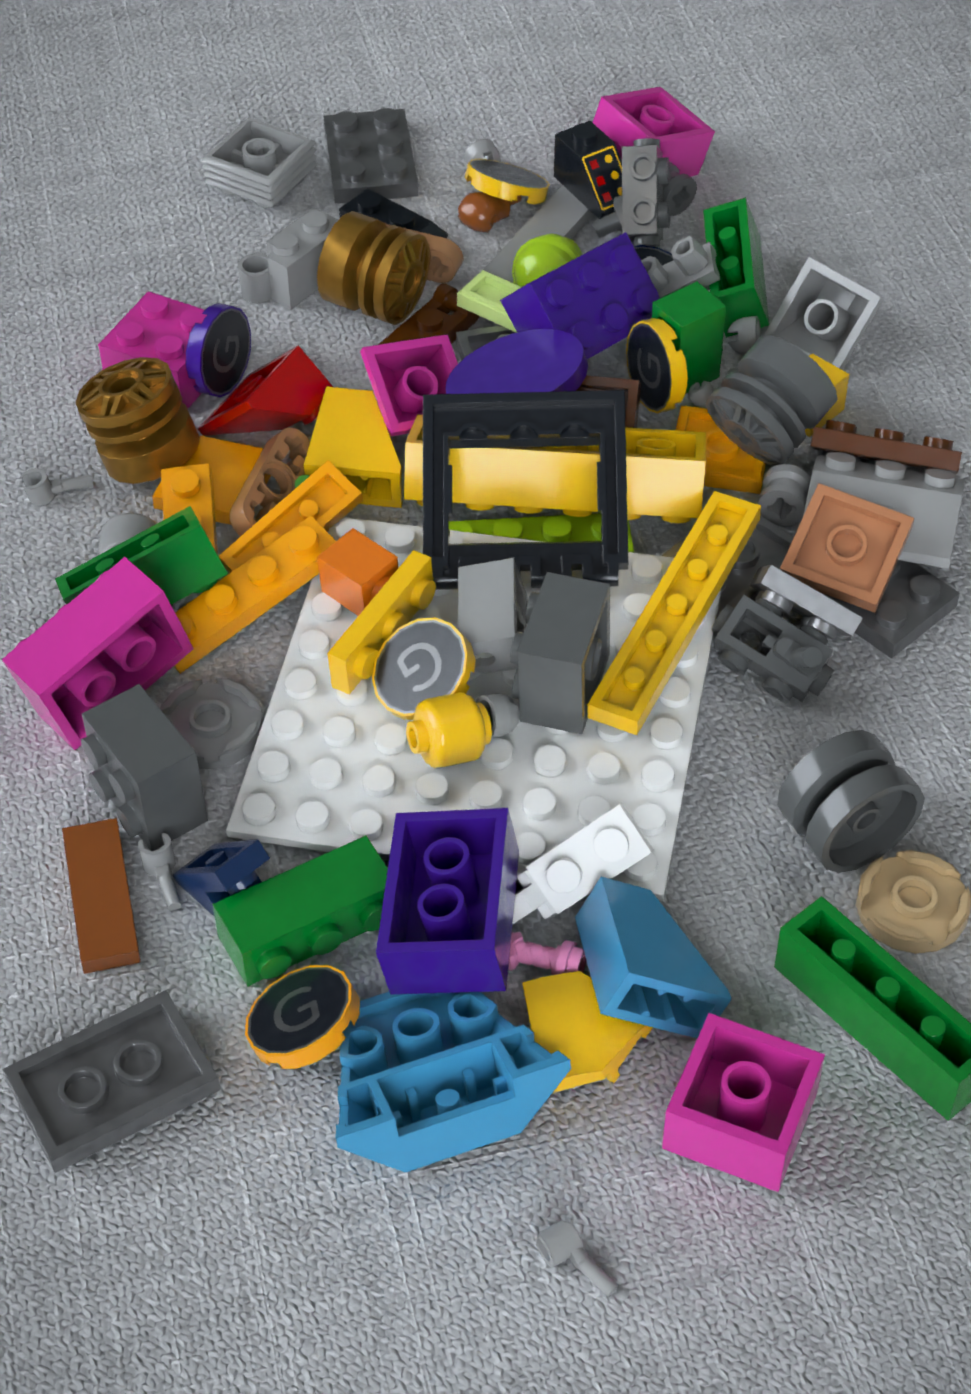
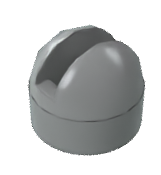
[464,139,501,165]
[728,316,761,354]
[476,693,520,738]

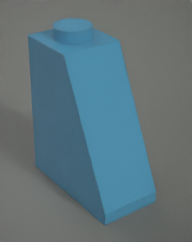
[575,876,732,1038]

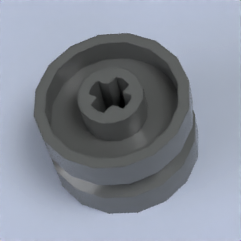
[777,730,925,873]

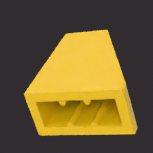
[304,386,403,508]

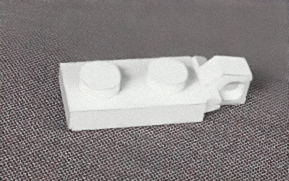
[513,802,654,924]

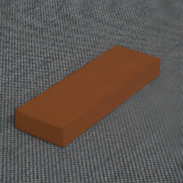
[62,818,141,974]

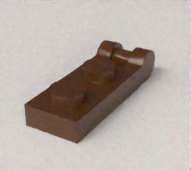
[378,283,480,345]

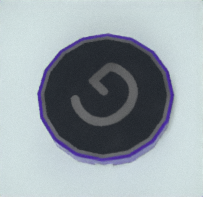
[186,303,251,398]

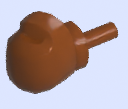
[458,192,522,233]

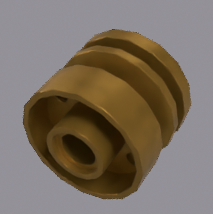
[317,211,430,325]
[75,357,200,484]

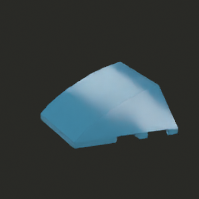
[336,992,571,1173]

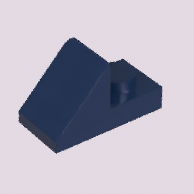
[173,839,270,917]

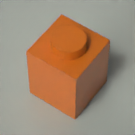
[317,528,399,616]

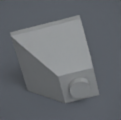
[763,257,884,370]

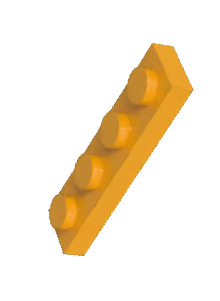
[174,516,336,674]

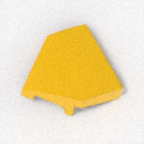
[522,971,653,1093]

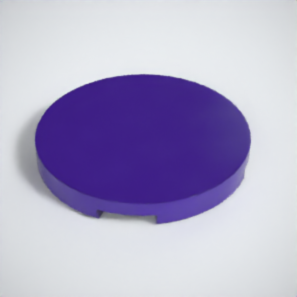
[445,329,588,394]

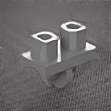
[641,235,720,298]

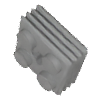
[202,117,318,208]

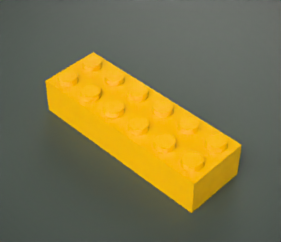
[404,414,706,523]

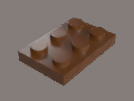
[810,420,962,474]

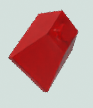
[198,345,333,436]

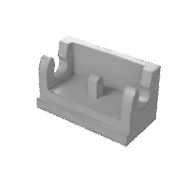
[458,558,526,673]

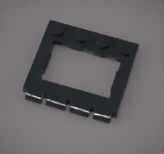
[423,390,628,590]

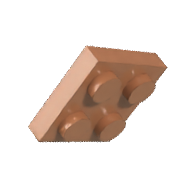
[780,483,914,613]

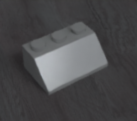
[803,452,965,569]

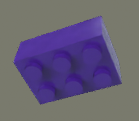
[500,232,660,359]
[376,808,519,995]

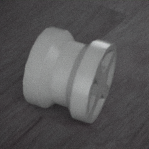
[758,464,811,526]

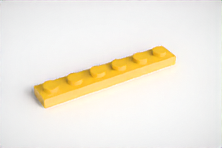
[587,491,761,735]

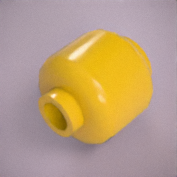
[406,692,492,769]

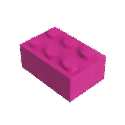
[1,557,194,750]

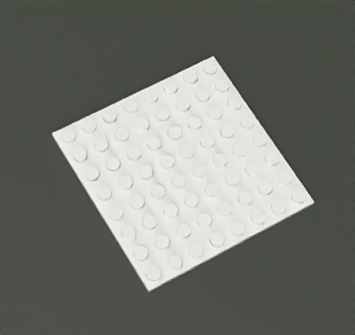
[226,517,723,901]

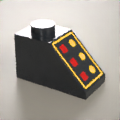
[554,121,622,219]

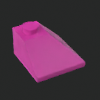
[360,334,458,437]

